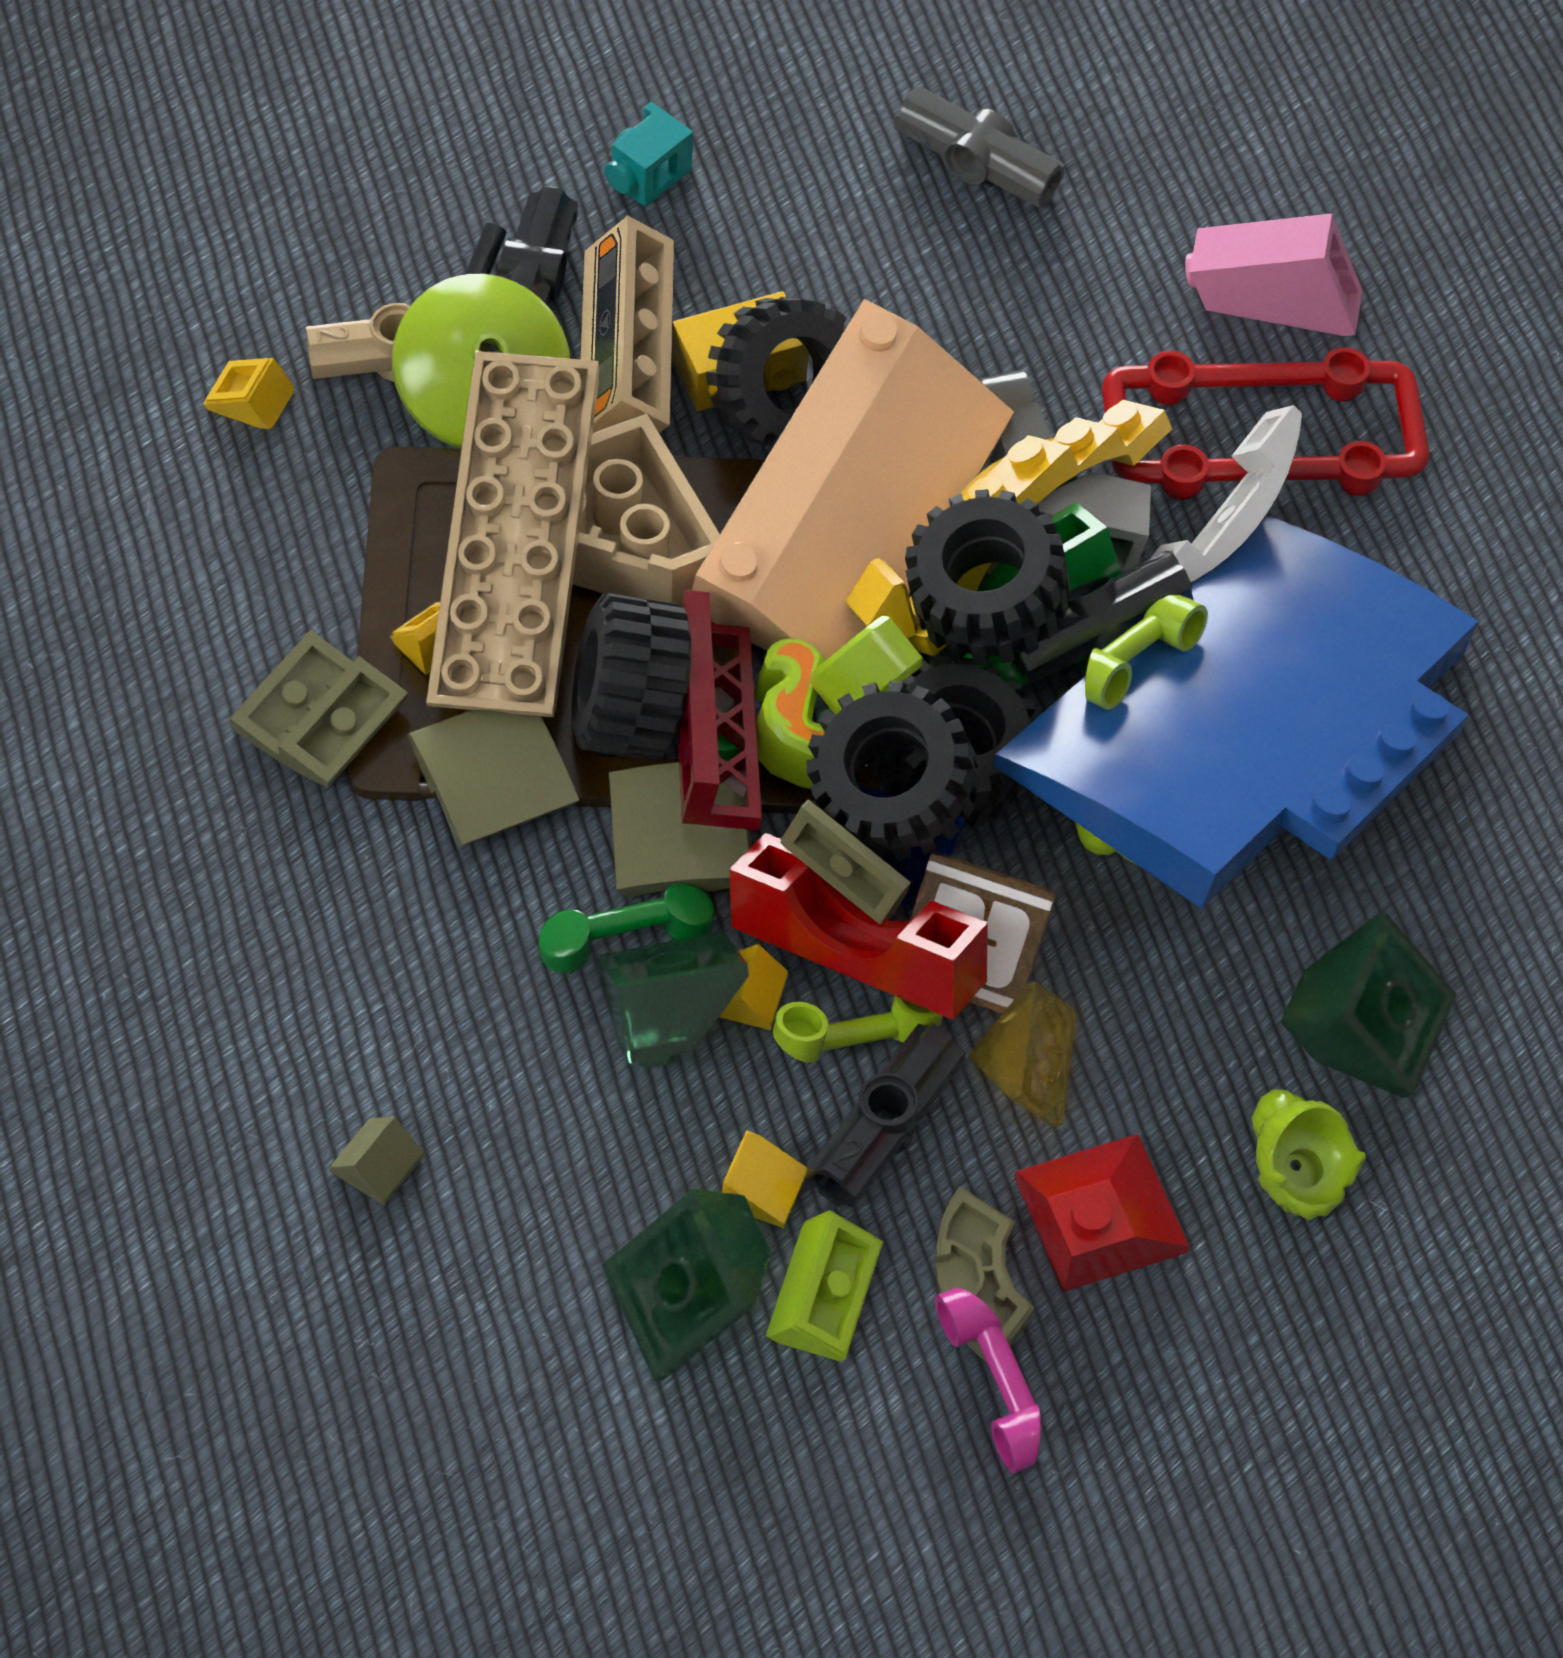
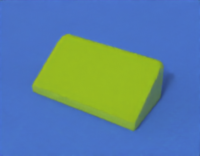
[766,1210,883,1361]

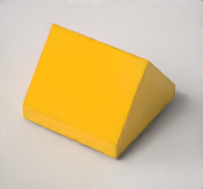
[845,558,918,638]
[390,602,440,675]
[708,944,788,1031]

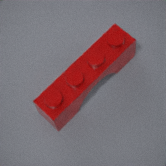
[729,833,988,1020]

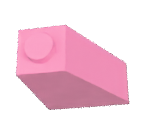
[1185,214,1363,336]

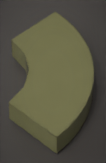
[935,1186,1035,1361]

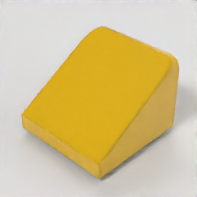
[204,358,295,429]
[721,1130,807,1229]

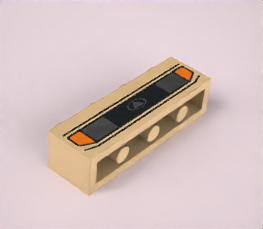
[580,215,674,434]

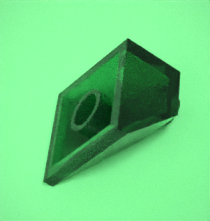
[1280,913,1457,1098]
[597,931,749,1067]
[602,1189,771,1381]

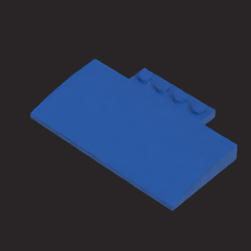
[992,516,1479,909]

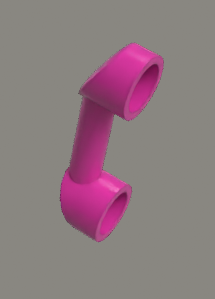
[934,1287,1041,1474]

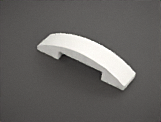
[1150,405,1302,582]

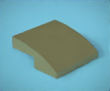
[230,630,408,788]
[408,710,579,849]
[609,761,752,898]
[779,799,911,925]

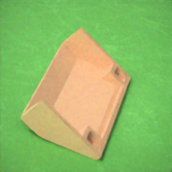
[692,299,1014,662]

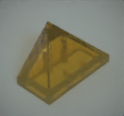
[969,981,1077,1127]

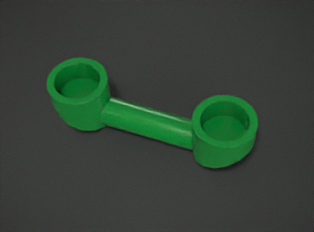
[539,883,715,973]

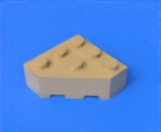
[573,413,720,605]

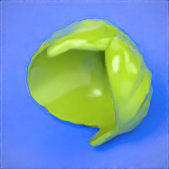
[1252,1089,1366,1221]

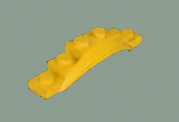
[907,400,1172,656]

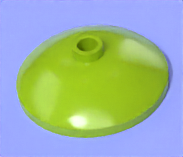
[392,274,570,449]

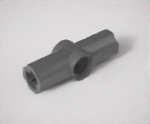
[895,86,1065,208]

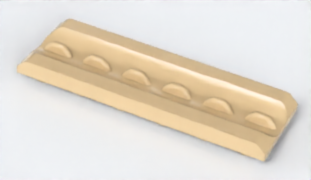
[426,351,599,717]

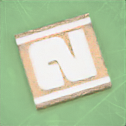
[910,851,1058,1018]

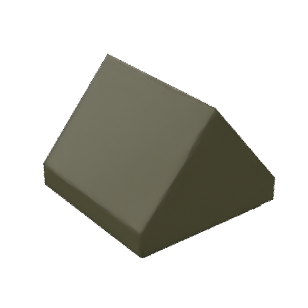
[329,1116,424,1206]

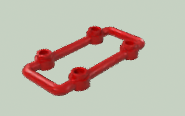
[1102,347,1429,500]

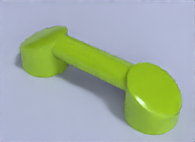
[1085,595,1208,710]
[773,996,943,1063]

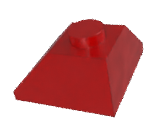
[1014,1134,1189,1292]

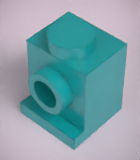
[604,101,693,207]

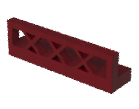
[677,590,762,831]

